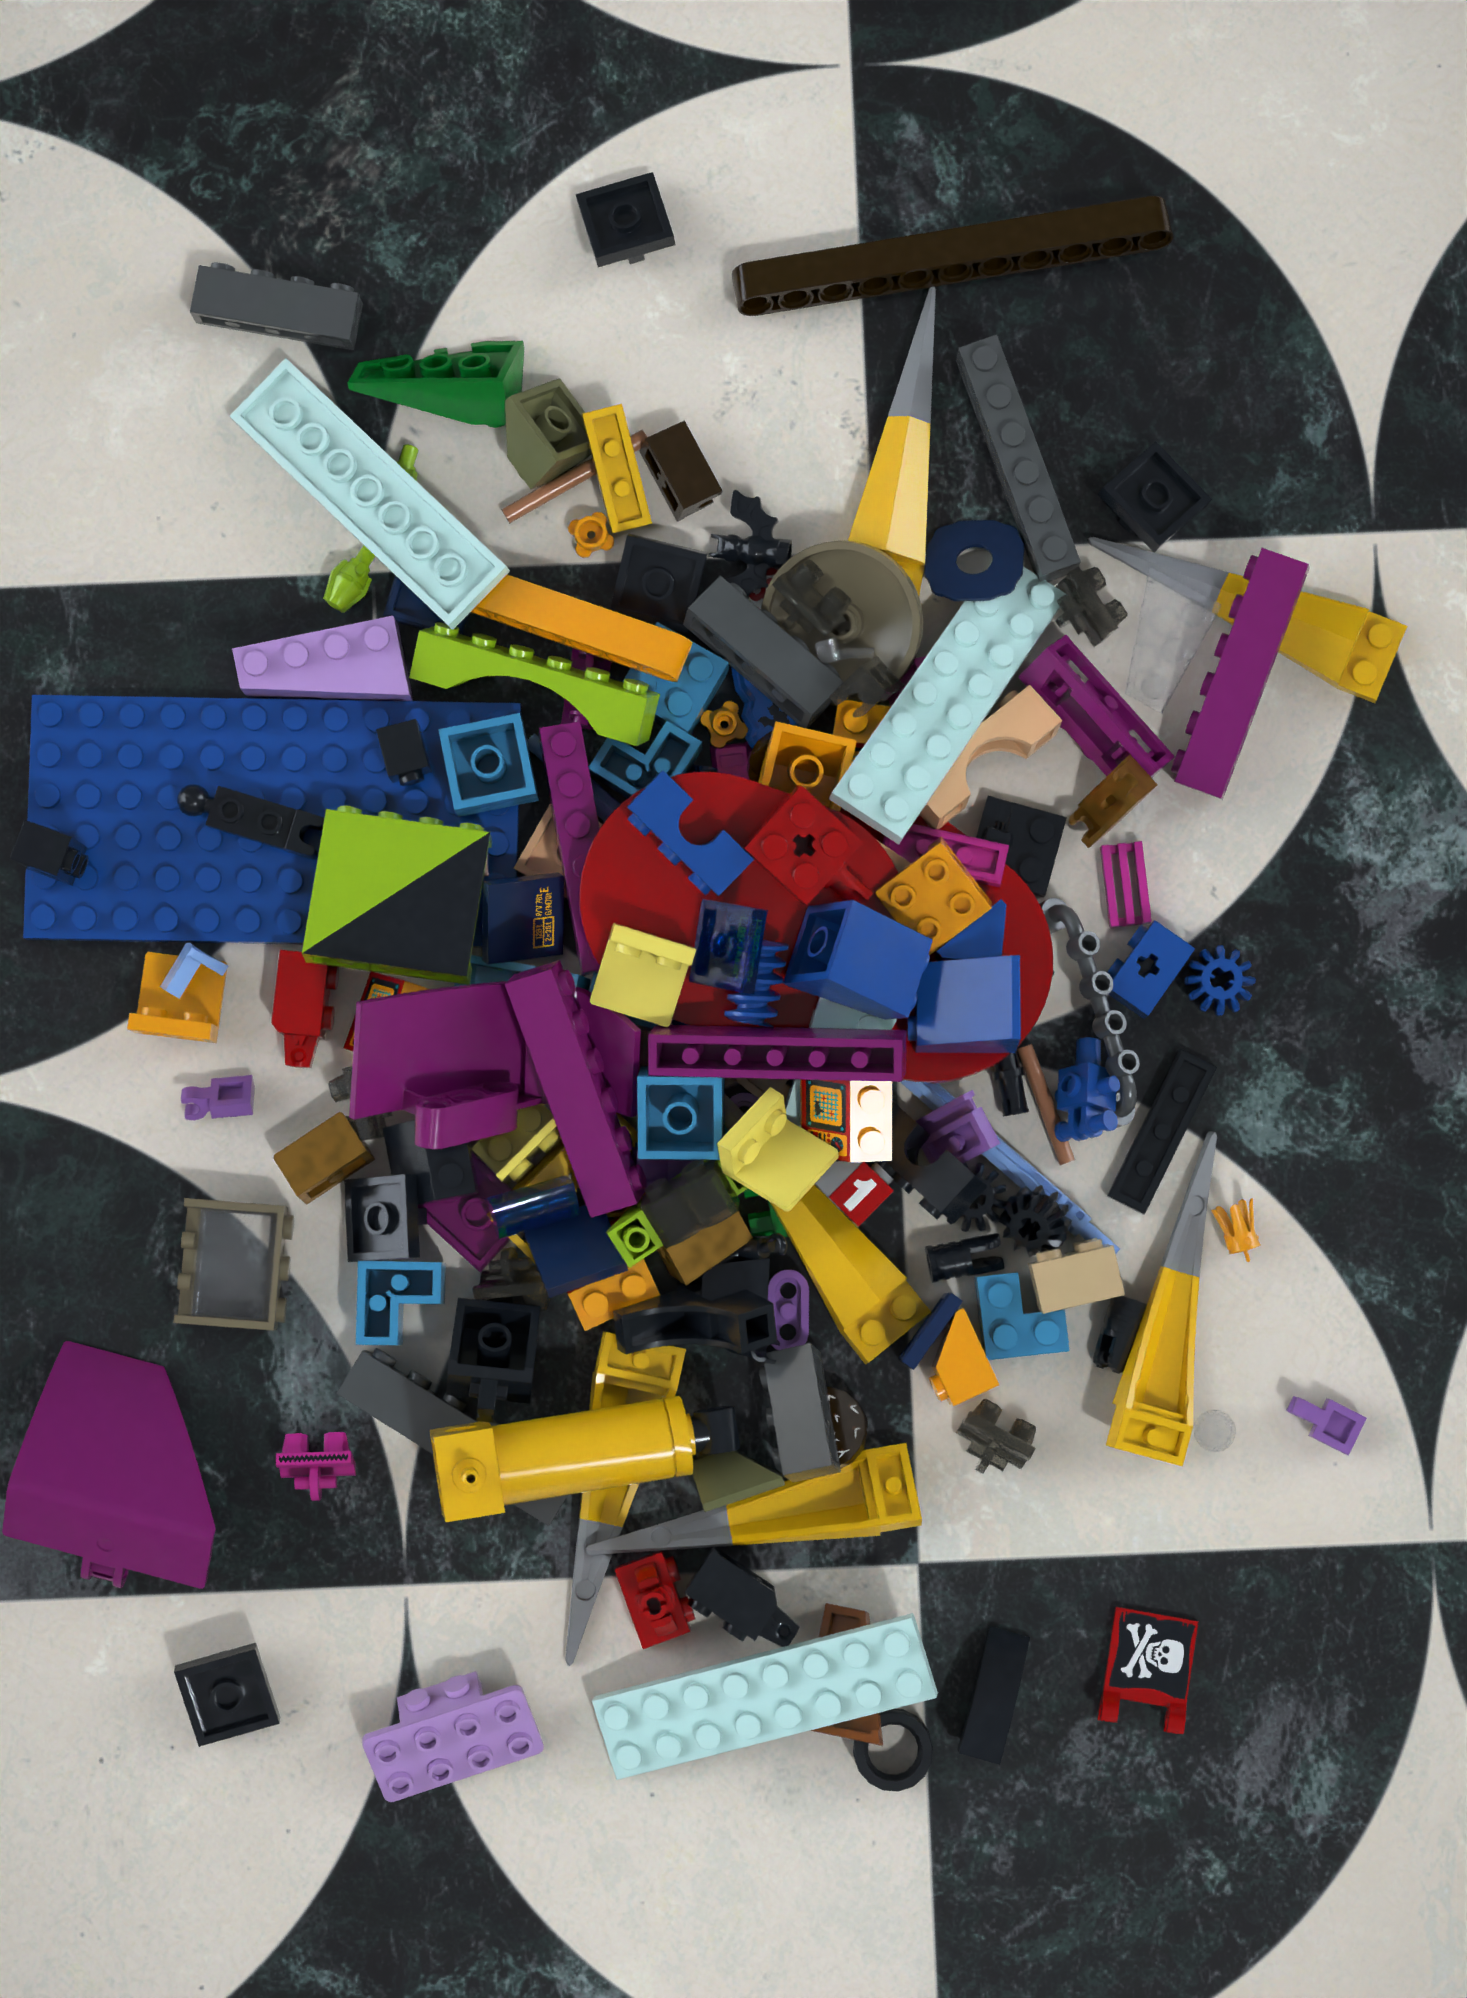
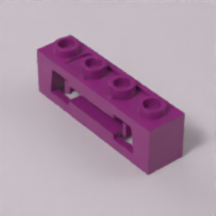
[1018,635,1175,778]

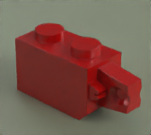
[271,950,339,1068]

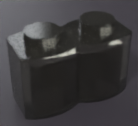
[640,1159,740,1248]

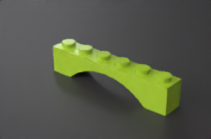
[409,622,660,746]

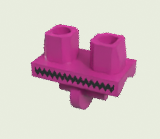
[276,1432,356,1501]

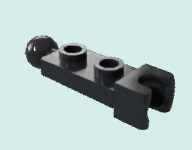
[177,784,324,860]

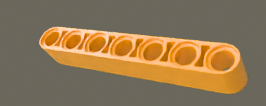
[471,574,693,682]

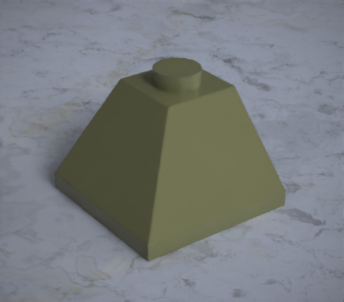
[505,378,592,489]
[693,1450,785,1512]

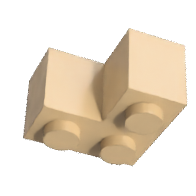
[1028,1238,1125,1314]

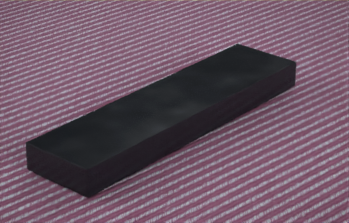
[1106,1049,1217,1215]

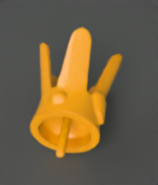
[1211,1198,1261,1262]

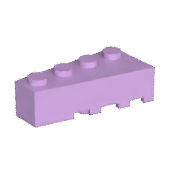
[232,616,413,701]

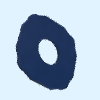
[924,520,1024,601]

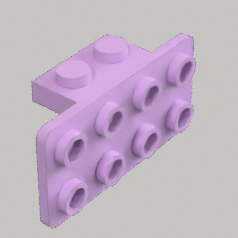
[362,1671,544,1802]

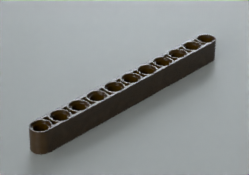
[732,196,1174,316]

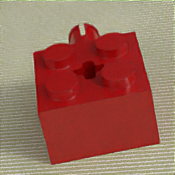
[742,785,874,905]

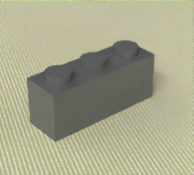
[759,1343,841,1482]

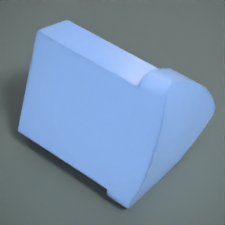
[160,943,229,999]

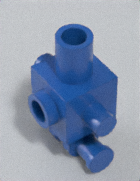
[1054,1037,1120,1142]

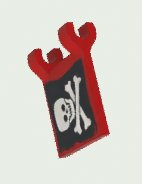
[1097,1607,1199,1735]

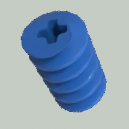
[724,937,789,1027]

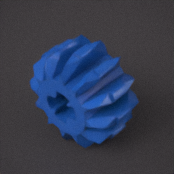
[1184,945,1256,1016]

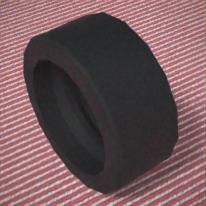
[853,1709,933,1792]

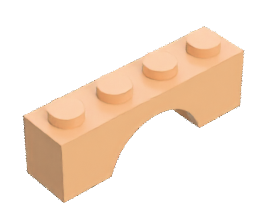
[919,685,1062,829]

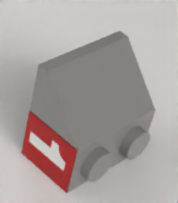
[815,1161,894,1228]

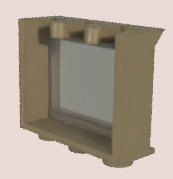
[173,1198,294,1331]

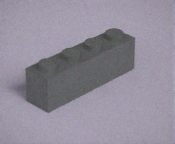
[190,262,363,350]
[683,576,844,729]

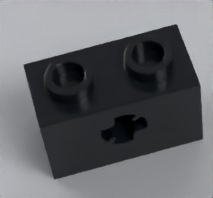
[10,820,89,886]

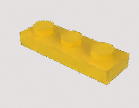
[582,404,652,534]

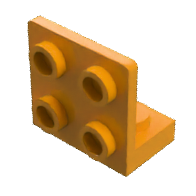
[876,836,992,955]
[127,952,227,1043]

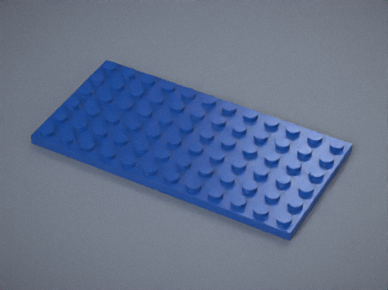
[23,695,522,948]

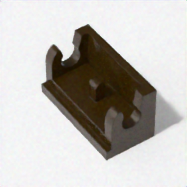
[640,420,722,522]

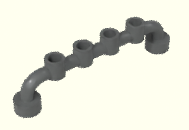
[1039,898,1140,1128]

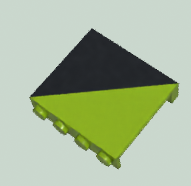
[302,806,492,985]

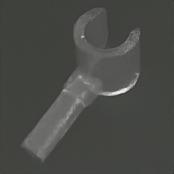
[815,638,874,663]

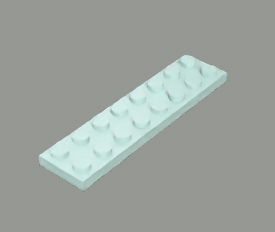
[230,358,510,630]
[829,564,1068,844]
[592,1613,938,1780]

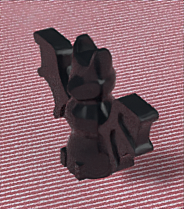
[708,490,792,599]

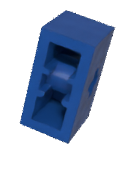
[1107,920,1195,1019]

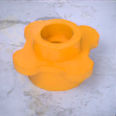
[568,512,614,558]
[701,701,748,748]

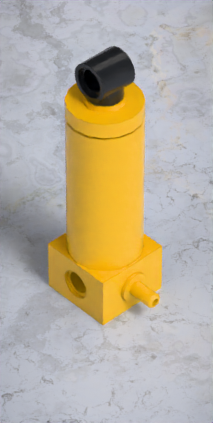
[430,1396,740,1522]

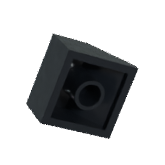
[382,1119,480,1206]

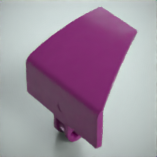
[2,1341,216,1589]

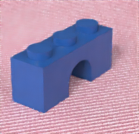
[627,771,754,896]

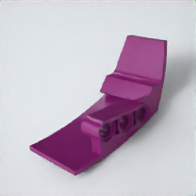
[349,981,641,1149]

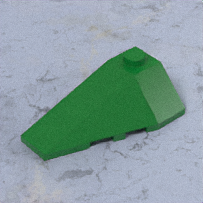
[347,341,524,428]

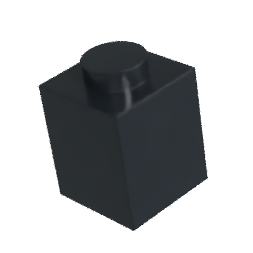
[376,719,432,786]

